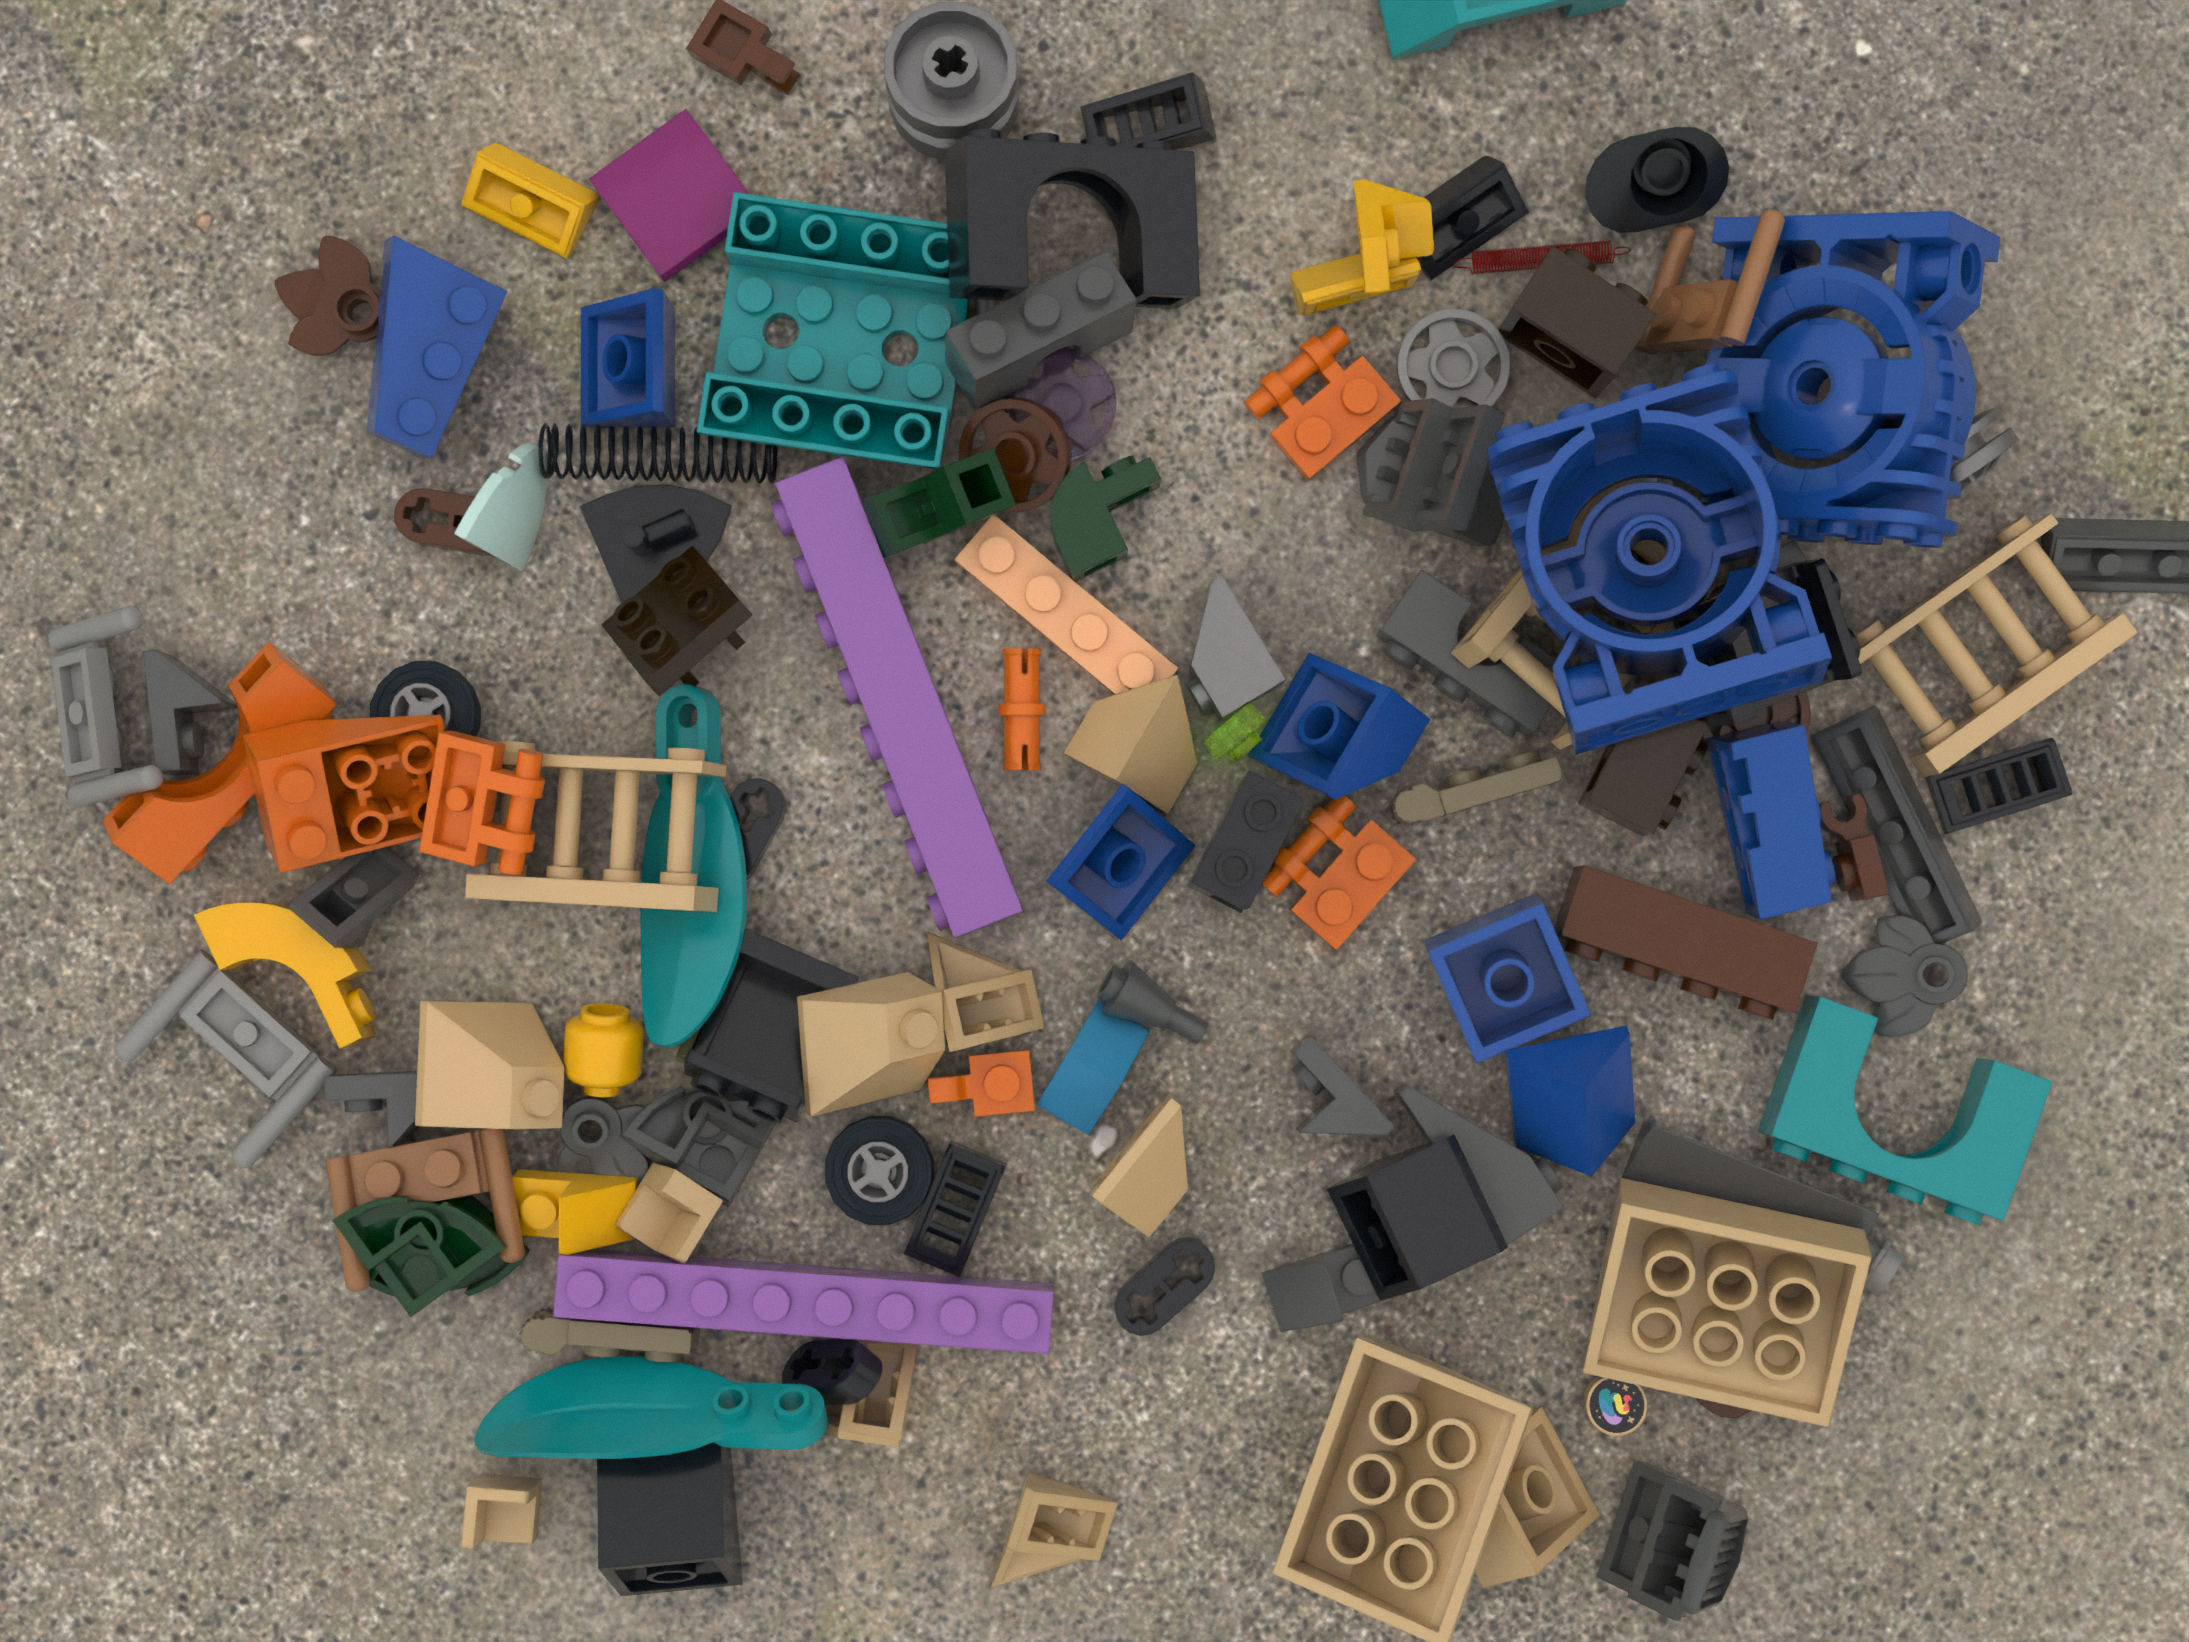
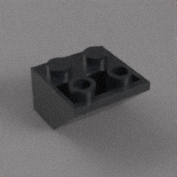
[1327,1134,1508,1301]

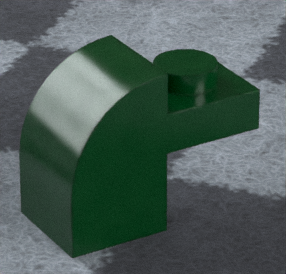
[861,448,1016,558]
[1051,455,1161,582]

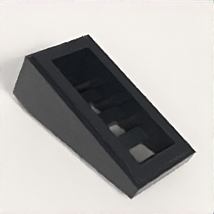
[1080,72,1216,150]
[1925,737,2072,834]
[904,1140,1007,1277]

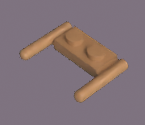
[1635,209,1785,354]
[325,1129,525,1292]

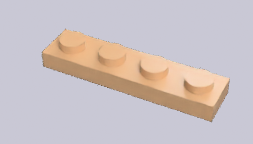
[954,515,1179,695]

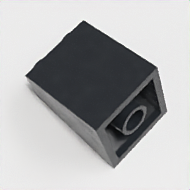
[597,1442,742,1596]

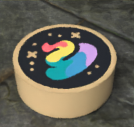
[1583,1376,1647,1436]

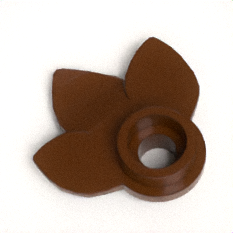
[275,235,381,356]

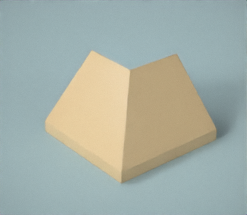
[1092,1092,1188,1238]

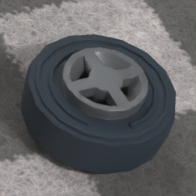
[370,661,481,737]
[825,1116,934,1225]

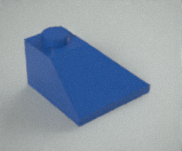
[1248,653,1430,800]

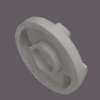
[1396,308,1511,408]

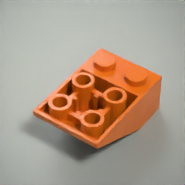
[243,715,445,873]

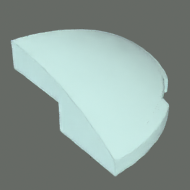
[454,442,547,572]

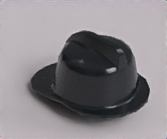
[1585,127,1730,233]

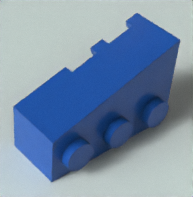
[366,235,508,458]
[1706,721,1836,919]

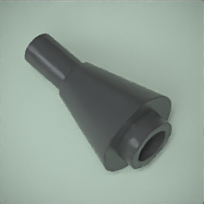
[1097,960,1208,1044]

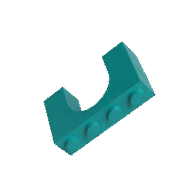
[1757,996,2053,1226]

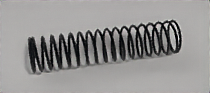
[538,423,777,484]

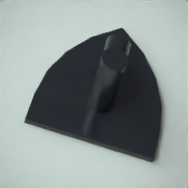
[580,484,732,603]

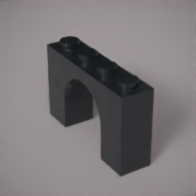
[945,129,1200,309]

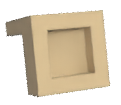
[616,1162,723,1263]
[461,1473,542,1549]

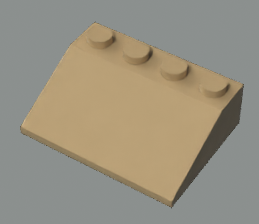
[1583,1178,1872,1427]
[1272,1337,1534,1642]

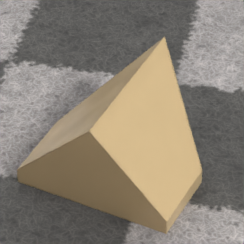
[1064,674,1198,815]
[927,932,1045,1052]
[789,1340,918,1447]
[991,1472,1118,1588]

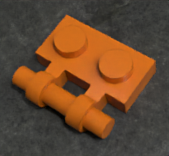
[1243,324,1401,482]
[419,730,545,875]
[1262,796,1416,950]

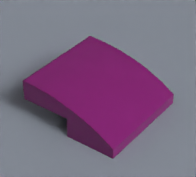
[589,109,749,282]

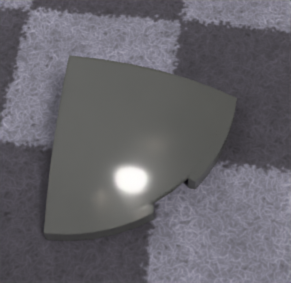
[623,1086,776,1208]

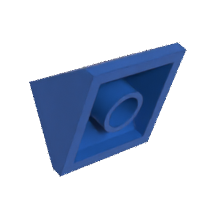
[581,288,675,428]
[1046,784,1196,940]
[1505,1026,1635,1177]

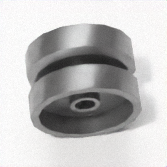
[884,2,1019,161]

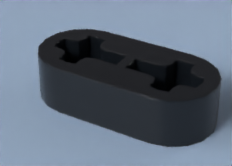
[730,778,787,881]
[1114,1237,1215,1336]
[782,1339,882,1405]

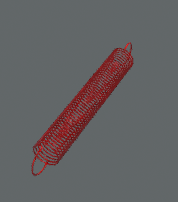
[1453,240,1631,274]

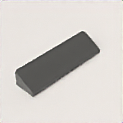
[2041,518,2189,594]
[1812,705,1981,944]
[1622,1121,1879,1238]

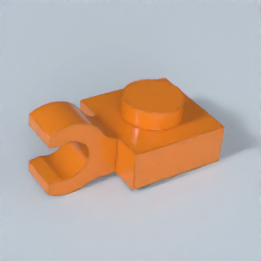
[928,1049,1035,1117]

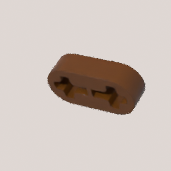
[394,488,491,556]

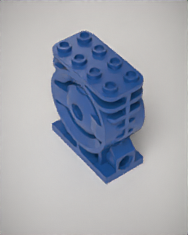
[1701,211,2001,548]
[1487,364,1832,755]

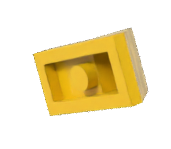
[1353,179,1434,293]
[512,1169,638,1255]

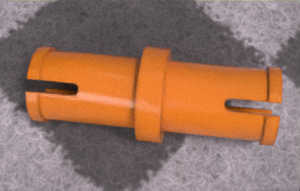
[998,648,1046,770]

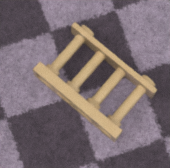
[1451,479,1717,750]
[1855,513,2138,777]
[465,741,726,912]

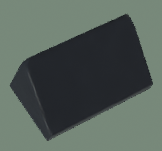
[1416,156,1529,280]

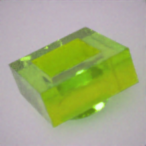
[1201,702,1266,763]

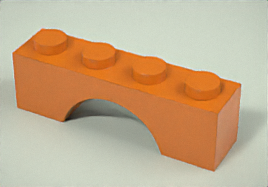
[102,641,337,884]

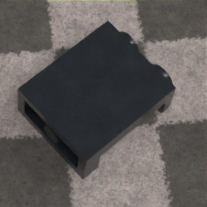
[1673,558,1862,726]
[1187,770,1303,913]
[684,929,859,1123]

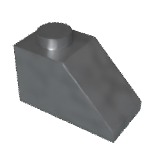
[1186,575,1286,722]

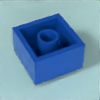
[1424,893,1591,1064]

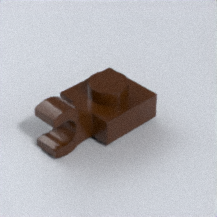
[686,0,800,95]
[1819,794,1889,901]

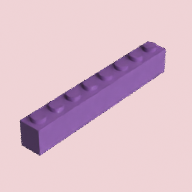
[771,456,1024,938]
[553,1249,1054,1354]

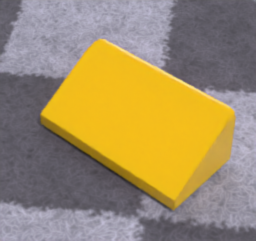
[461,143,600,259]
[1290,253,1421,316]

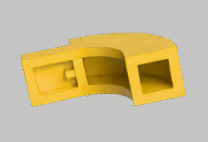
[194,903,376,1049]

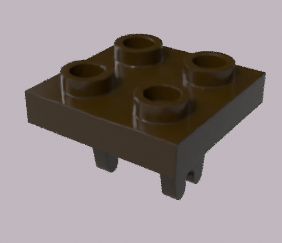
[601,545,752,696]

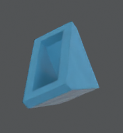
[1037,1000,1150,1135]

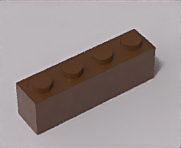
[1554,865,1818,1020]

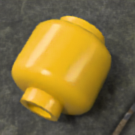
[563,1003,644,1097]

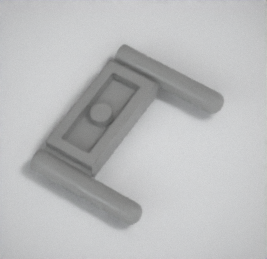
[49,606,163,807]
[115,950,337,1168]

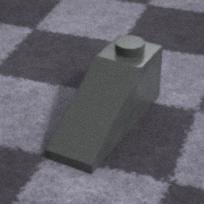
[1394,1084,1564,1245]

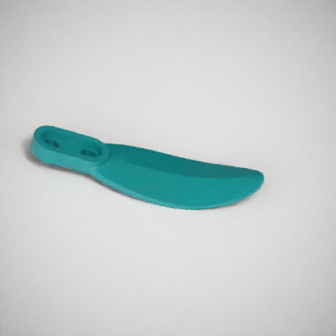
[640,684,747,1048]
[474,1356,828,1459]

